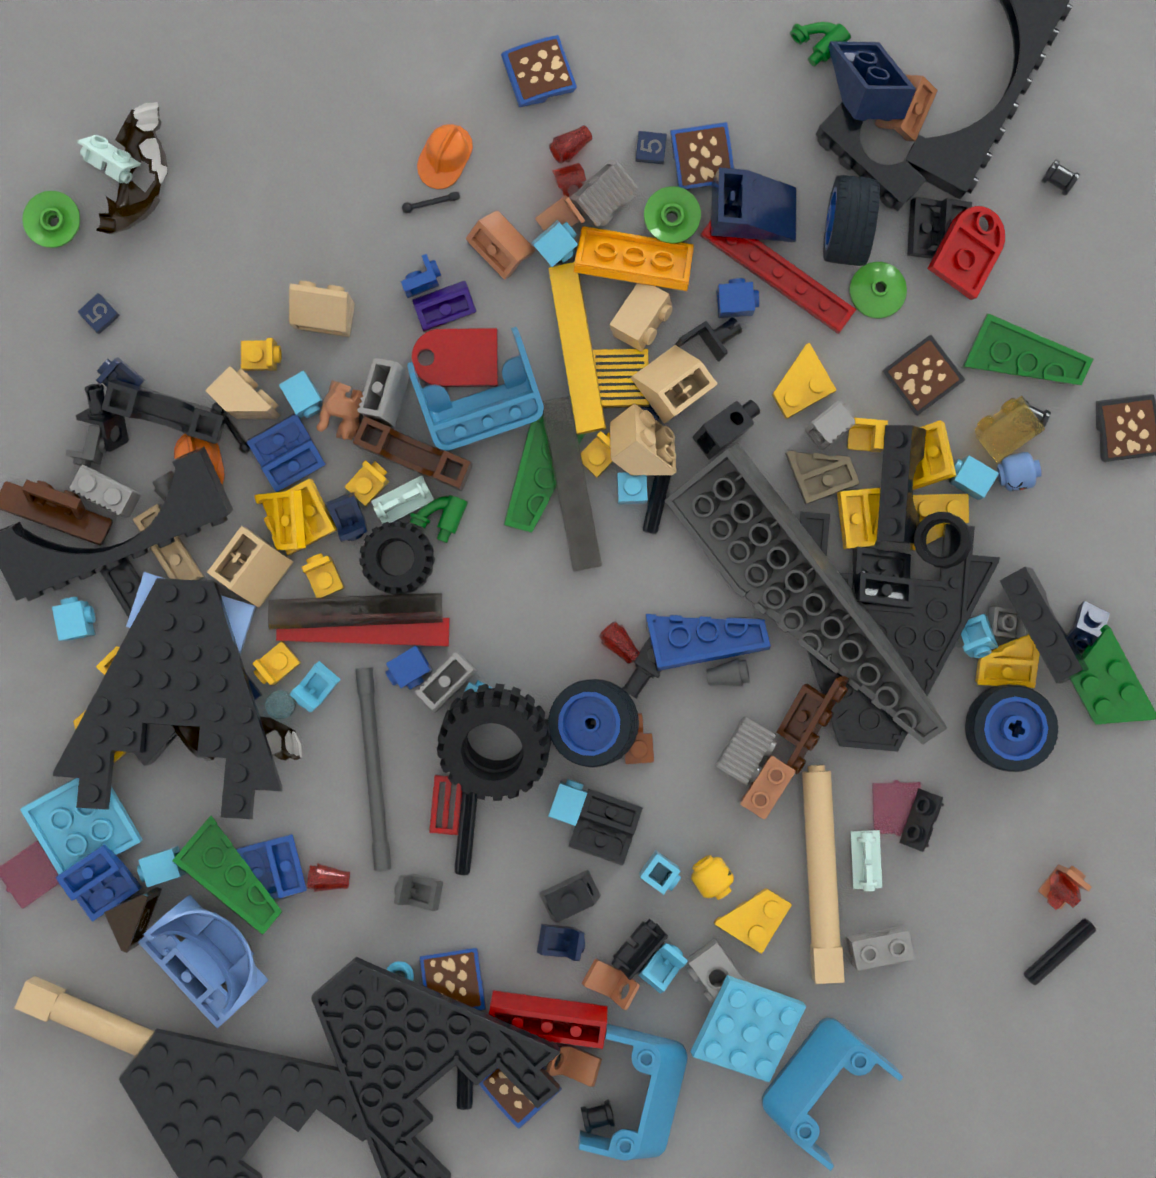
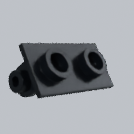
[899,789,944,852]
[611,919,668,980]

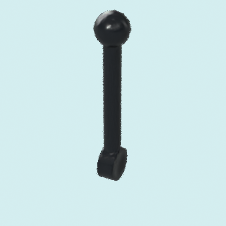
[402,192,460,213]
[212,402,250,453]

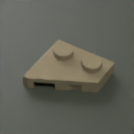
[785,451,860,505]

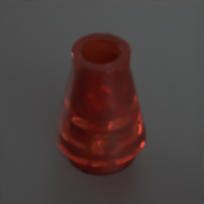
[549,125,593,164]
[598,621,640,664]
[307,863,350,892]

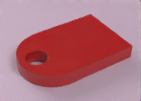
[927,206,1005,300]
[412,328,498,387]

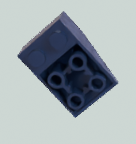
[711,167,796,242]

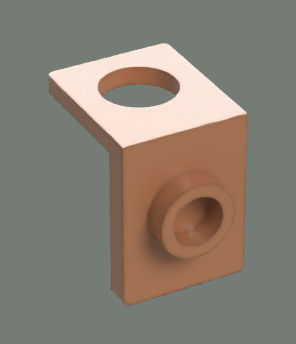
[535,195,585,231]
[1038,864,1092,909]
[582,959,640,1011]
[546,1045,602,1087]

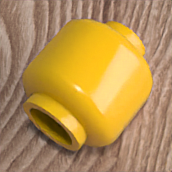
[691,855,734,900]

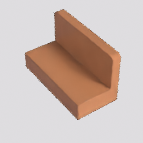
[875,75,938,142]
[466,211,535,280]

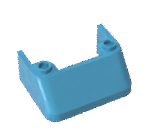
[407,327,544,451]
[762,1018,903,1171]
[578,1024,688,1161]

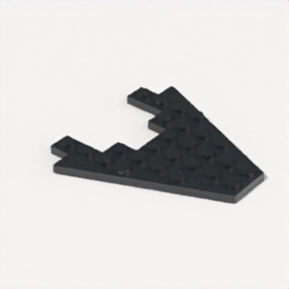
[800,511,1000,752]
[53,578,283,819]
[311,957,561,1178]
[119,1028,366,1178]

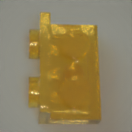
[975,396,1045,463]

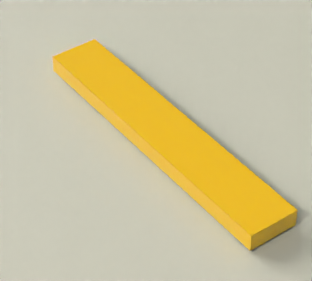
[548,262,606,435]

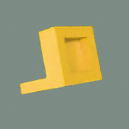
[847,418,888,453]

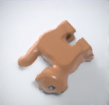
[316,380,363,440]

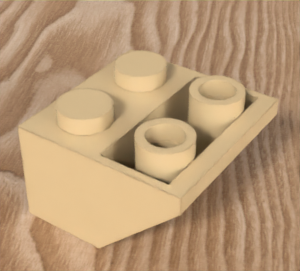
[289,281,355,337]
[631,345,718,424]
[205,366,281,419]
[610,403,676,475]
[207,526,294,608]

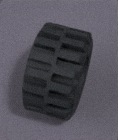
[359,521,435,595]

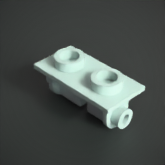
[77,135,141,184]
[371,475,434,523]
[850,830,882,891]

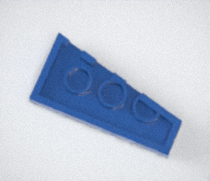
[645,614,771,671]

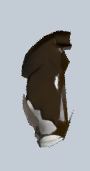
[96,102,168,234]
[173,715,302,761]

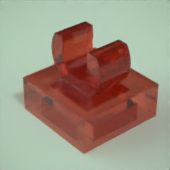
[552,163,586,197]
[1047,870,1081,910]

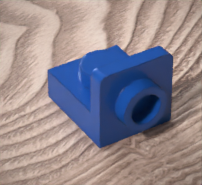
[400,254,441,298]

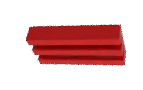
[429,774,462,835]

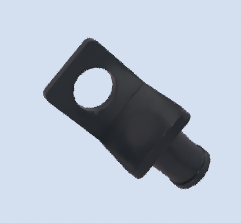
[675,317,742,362]
[76,384,129,452]
[622,637,662,699]

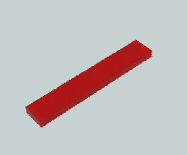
[700,220,856,334]
[276,612,450,646]

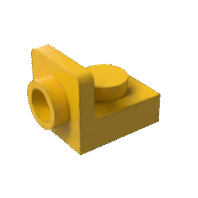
[241,338,282,371]
[576,431,613,478]
[344,460,389,507]
[301,553,345,600]
[252,641,301,685]

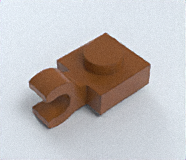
[625,713,654,764]

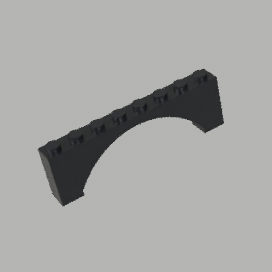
[904,0,1073,199]
[0,447,233,601]

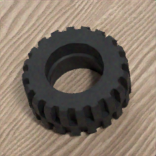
[437,683,551,801]

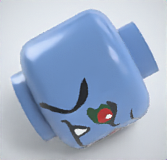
[997,452,1042,492]

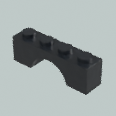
[815,102,926,212]
[101,379,227,444]
[877,425,926,544]
[1000,566,1089,683]

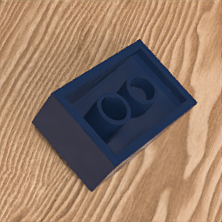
[828,41,916,121]

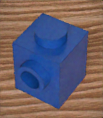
[716,278,759,318]
[385,646,432,690]

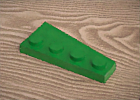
[962,313,1094,385]

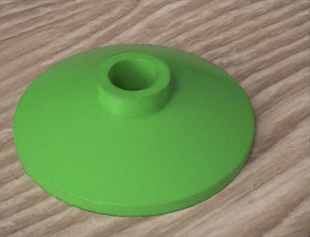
[644,186,701,244]
[22,191,80,248]
[850,262,907,319]

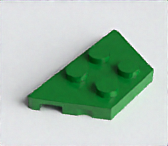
[1070,624,1156,725]

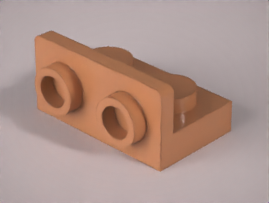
[739,755,795,819]

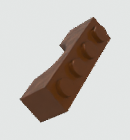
[353,416,473,491]

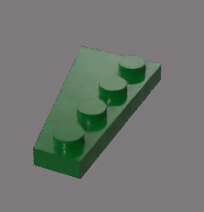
[503,416,586,533]
[172,815,282,935]

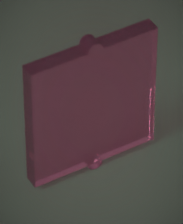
[872,780,921,836]
[0,841,59,909]

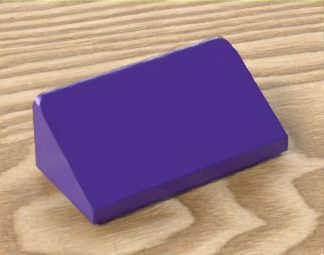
[412,281,477,331]

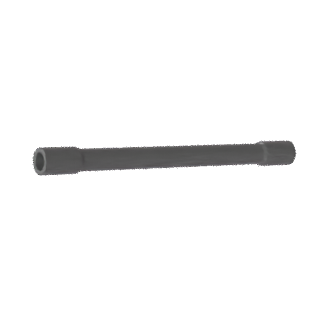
[355,667,391,871]

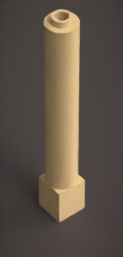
[802,765,845,984]
[14,976,154,1056]

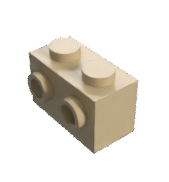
[609,283,673,352]

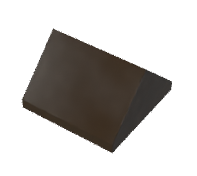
[104,887,162,953]

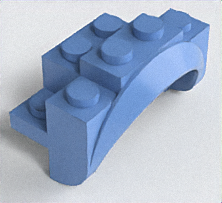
[138,895,269,1029]

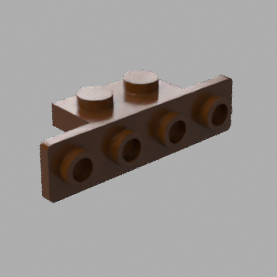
[0,479,112,546]
[776,676,849,775]

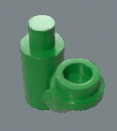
[790,22,851,67]
[409,495,468,543]

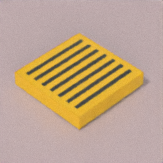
[593,349,649,408]

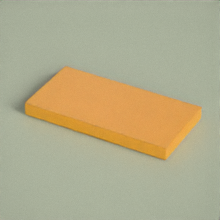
[573,226,694,291]

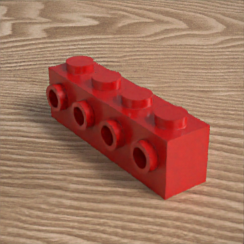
[489,990,608,1049]

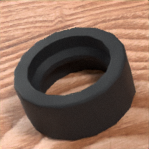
[914,512,973,568]

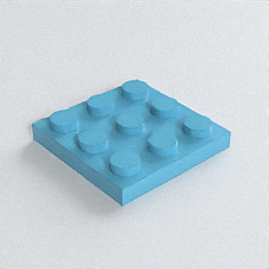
[20,778,143,875]
[690,975,806,1082]

